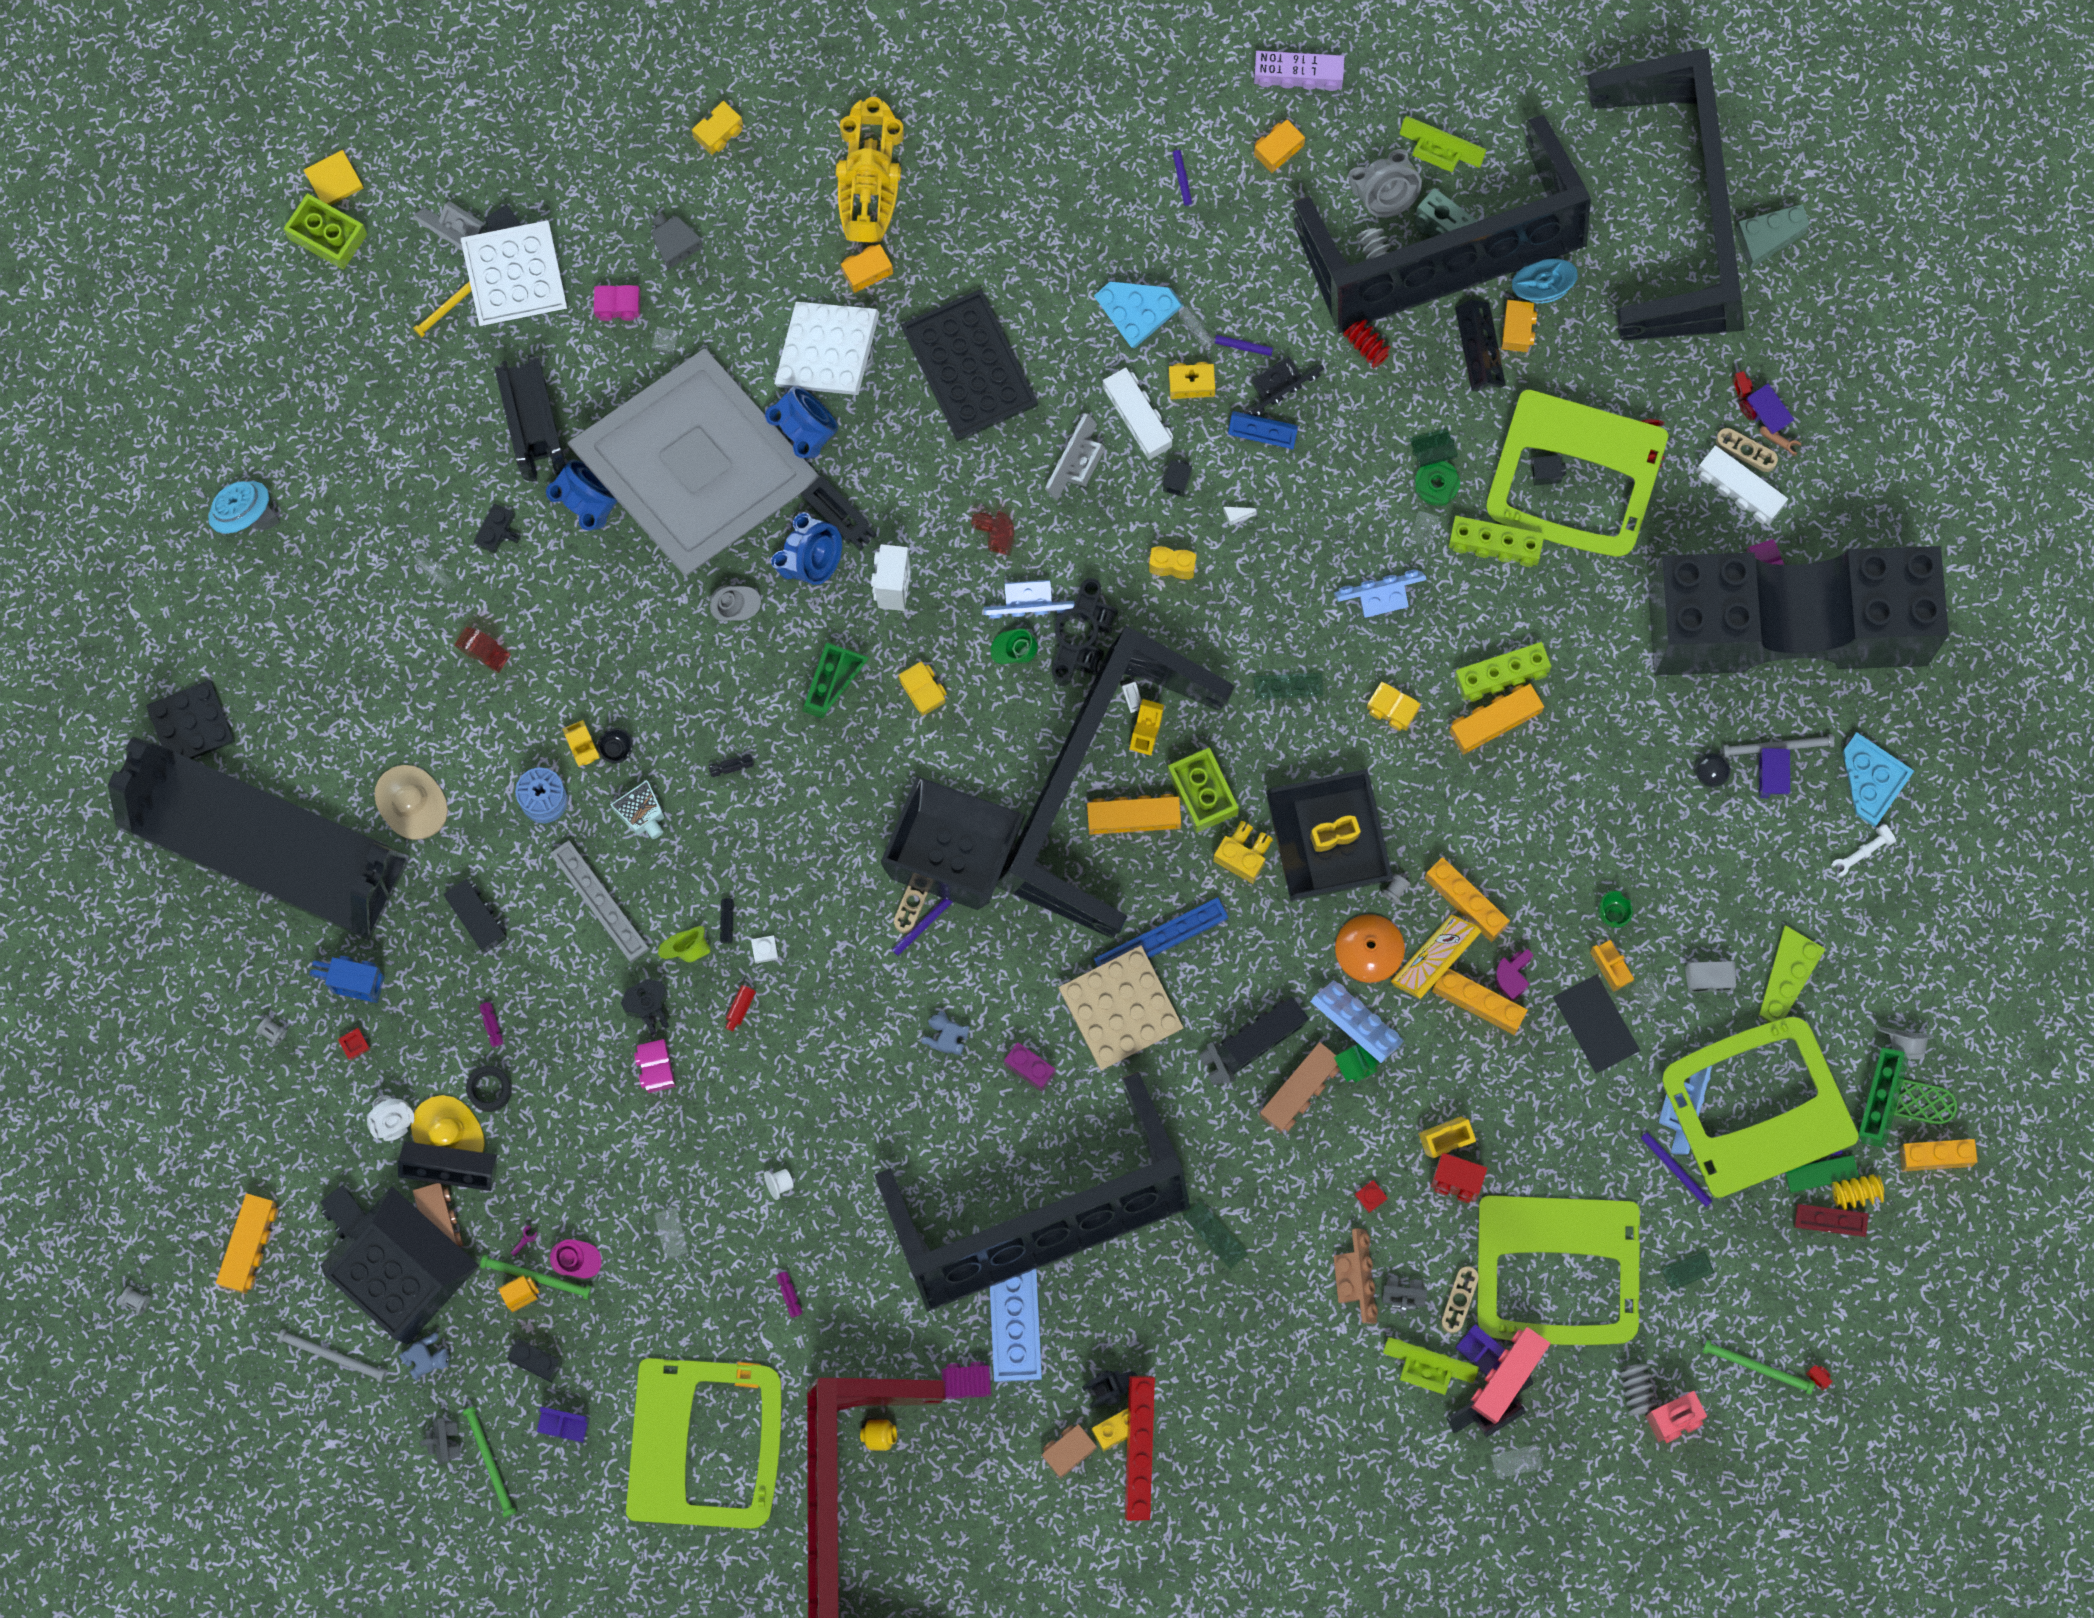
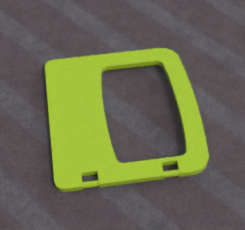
[1487,390,1668,557]
[1662,1017,1859,1198]
[1477,1196,1640,1345]
[626,1358,782,1529]

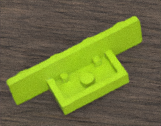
[1399,116,1487,173]
[1383,1337,1479,1395]

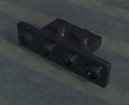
[1243,357,1325,416]
[1447,1375,1533,1438]

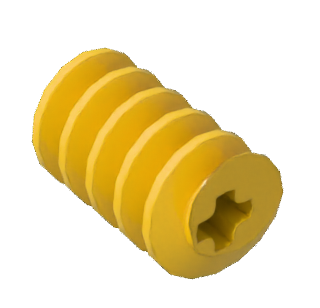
[1832,1174,1884,1210]

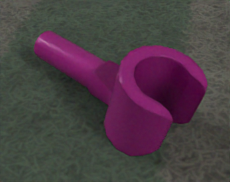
[510,1226,537,1256]

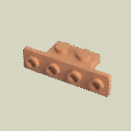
[1334,1228,1378,1324]

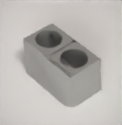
[1685,961,1736,993]

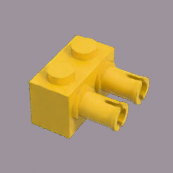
[1213,821,1273,884]

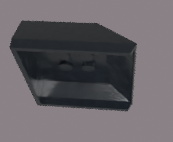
[1266,769,1393,901]
[881,776,1025,910]
[320,1186,479,1345]

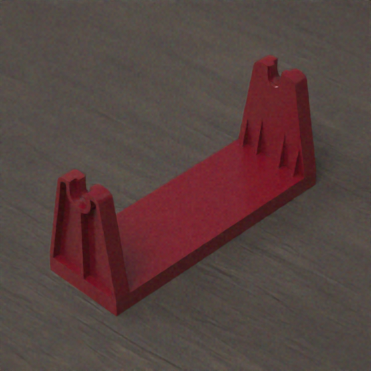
[807,1378,946,1618]

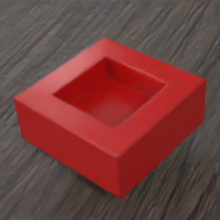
[1732,371,1753,401]
[338,1028,370,1061]
[1355,1180,1388,1213]
[1806,1365,1833,1391]

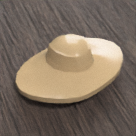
[375,765,448,840]

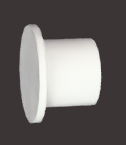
[764,1169,793,1200]

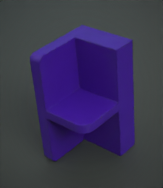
[1747,384,1794,434]
[1759,748,1790,798]
[1456,1324,1505,1375]
[537,1407,589,1443]

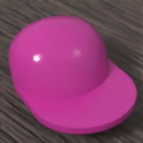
[550,1239,601,1279]

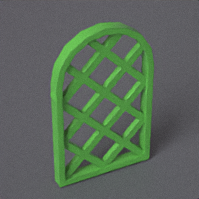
[1894,1080,1957,1125]

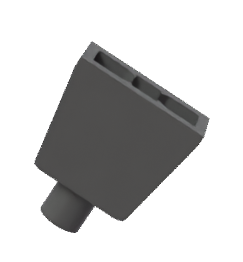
[651,213,703,270]

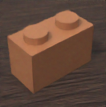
[1042,1424,1097,1479]

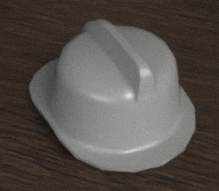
[709,585,761,621]
[1877,1027,1934,1059]

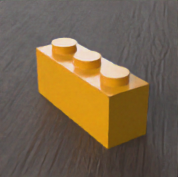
[1899,1139,1977,1172]

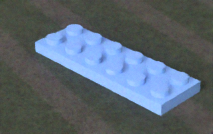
[990,1269,1042,1382]

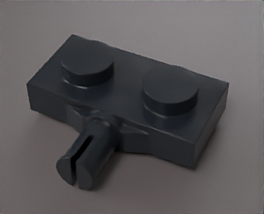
[473,504,521,554]

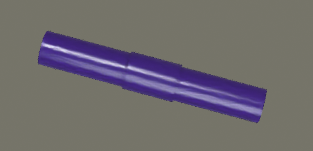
[1172,150,1193,206]
[1215,335,1273,356]

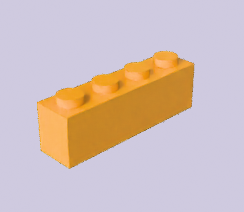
[1449,684,1544,755]
[1087,794,1181,835]
[1425,857,1510,943]
[1432,968,1528,1035]
[216,1193,278,1294]

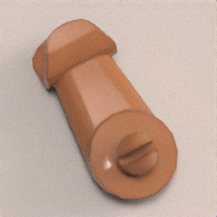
[1760,426,1801,456]

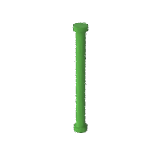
[480,1254,592,1300]
[1702,1339,1815,1395]
[462,1406,517,1518]

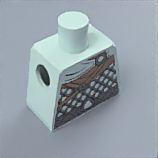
[610,780,664,839]

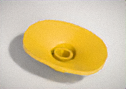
[411,1095,485,1153]

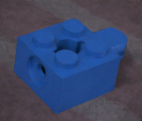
[309,956,385,1003]

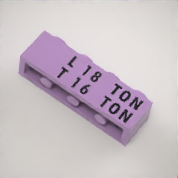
[1254,51,1344,91]

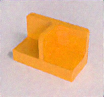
[1590,940,1634,992]

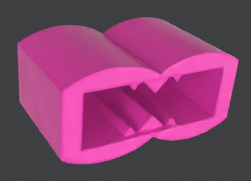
[594,285,641,321]
[634,1039,676,1093]

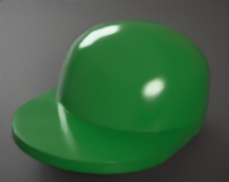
[990,629,1039,665]

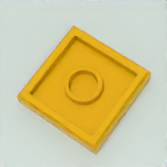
[304,150,364,206]

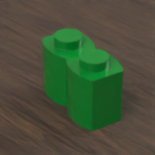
[1334,1044,1381,1083]

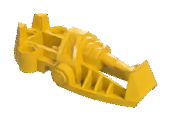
[836,97,904,242]

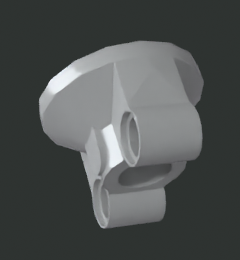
[1348,149,1422,218]

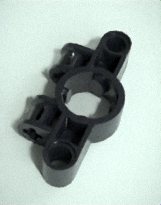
[1052,578,1119,686]

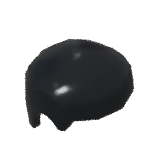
[597,728,633,764]
[1693,752,1731,788]

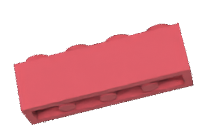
[1471,1327,1551,1424]

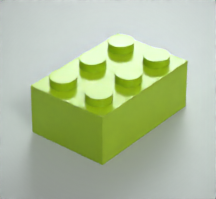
[283,193,368,270]
[1167,747,1239,833]

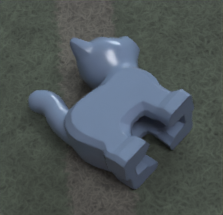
[921,1011,970,1056]
[399,1332,450,1381]

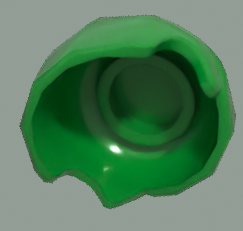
[1598,891,1633,928]

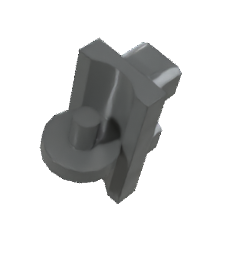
[1199,1042,1237,1085]
[1382,1277,1427,1316]
[420,1418,460,1465]

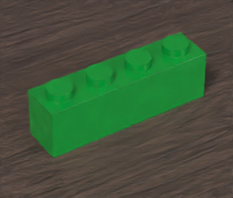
[1859,1047,1909,1148]

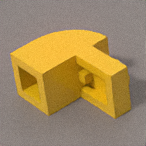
[1129,699,1165,756]
[562,720,600,767]

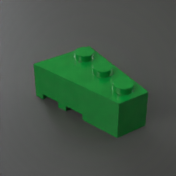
[802,642,869,719]

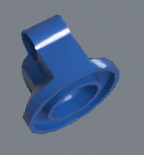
[765,386,838,459]
[546,460,618,531]
[771,513,842,585]

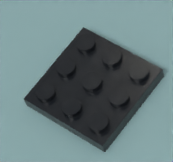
[146,680,235,759]

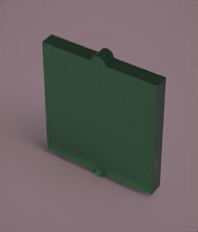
[1409,428,1458,467]

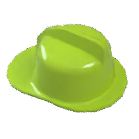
[658,926,711,963]

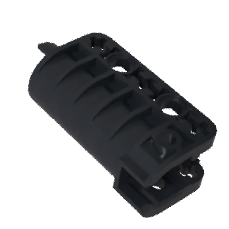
[494,355,566,482]

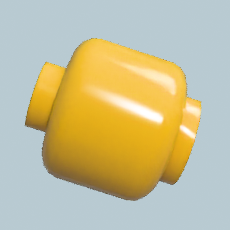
[860,1419,897,1451]

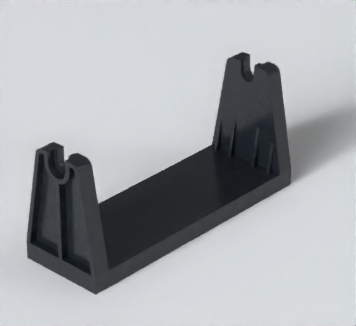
[1587,48,1745,341]
[1293,114,1591,334]
[996,626,1235,938]
[108,736,410,941]
[874,1072,1190,1312]

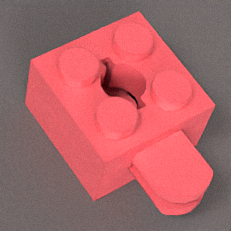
[1646,1391,1707,1444]

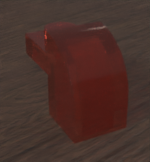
[971,511,1015,556]
[454,627,511,673]

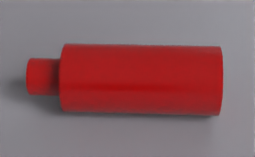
[725,985,756,1032]

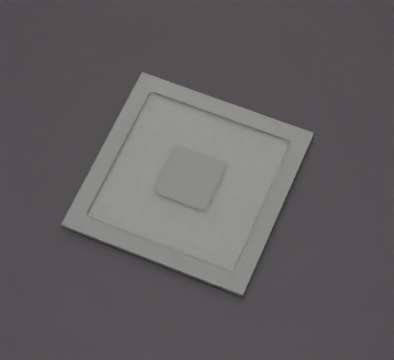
[568,348,820,577]

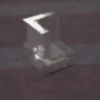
[1409,511,1440,548]
[1630,973,1667,1012]

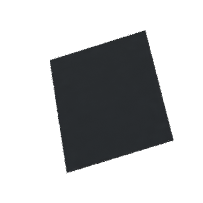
[1553,974,1640,1074]

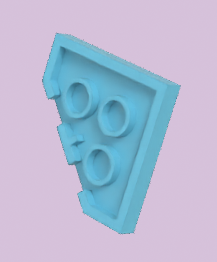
[1094,282,1184,348]
[1842,732,1914,827]

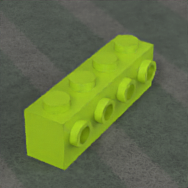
[1448,516,1544,567]
[1454,642,1551,702]

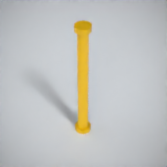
[413,281,472,338]

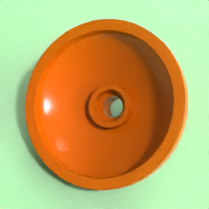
[1335,914,1405,983]

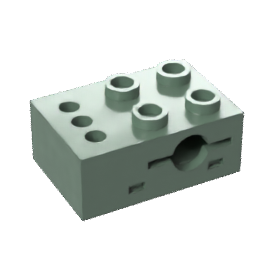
[1414,188,1477,237]

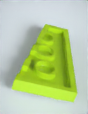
[1759,925,1825,1023]

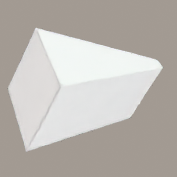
[1223,507,1256,525]
[1120,679,1142,713]

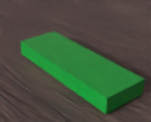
[1784,1155,1859,1194]

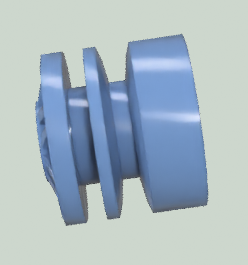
[515,767,568,823]

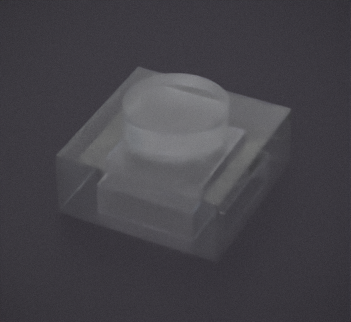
[652,327,679,355]

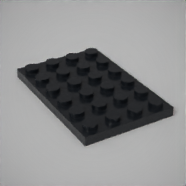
[900,289,1038,442]

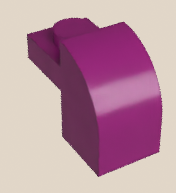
[1495,949,1534,1002]

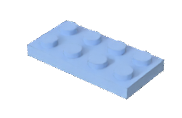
[1310,980,1404,1063]

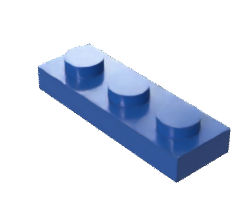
[1228,411,1299,449]

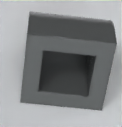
[249,506,280,530]

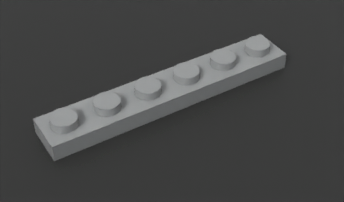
[550,840,649,963]

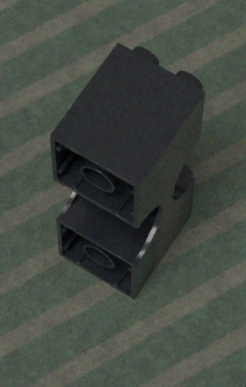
[1648,546,1949,676]

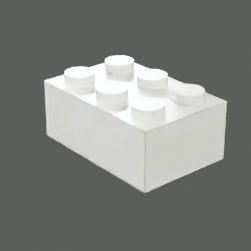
[871,544,911,611]

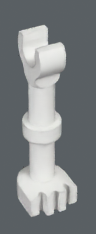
[1831,824,1896,878]

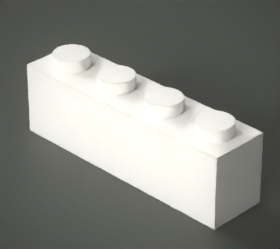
[1103,368,1173,460]
[1696,445,1788,526]

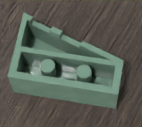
[1735,204,1810,271]

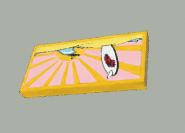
[1391,914,1482,999]

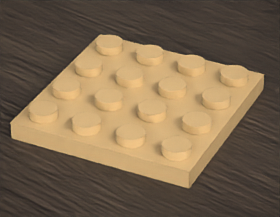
[1058,946,1183,1071]

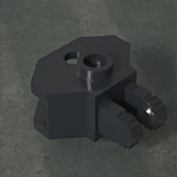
[621,979,670,1035]
[1082,1369,1139,1409]

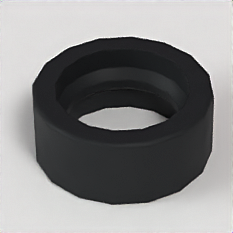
[466,1066,512,1112]

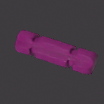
[479,1002,503,1047]
[776,1272,802,1318]

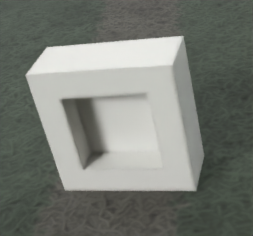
[751,935,778,963]

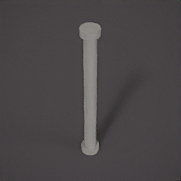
[1722,734,1834,758]
[277,1329,387,1383]

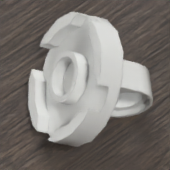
[367,1095,414,1141]

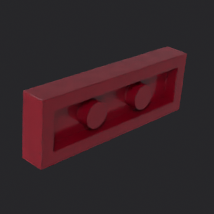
[1794,1204,1869,1237]

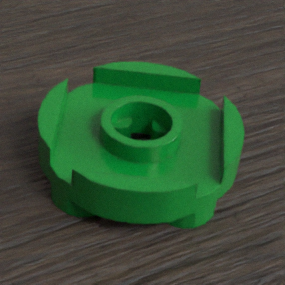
[1415,460,1460,506]

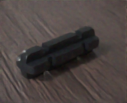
[709,754,754,777]
[720,898,734,944]

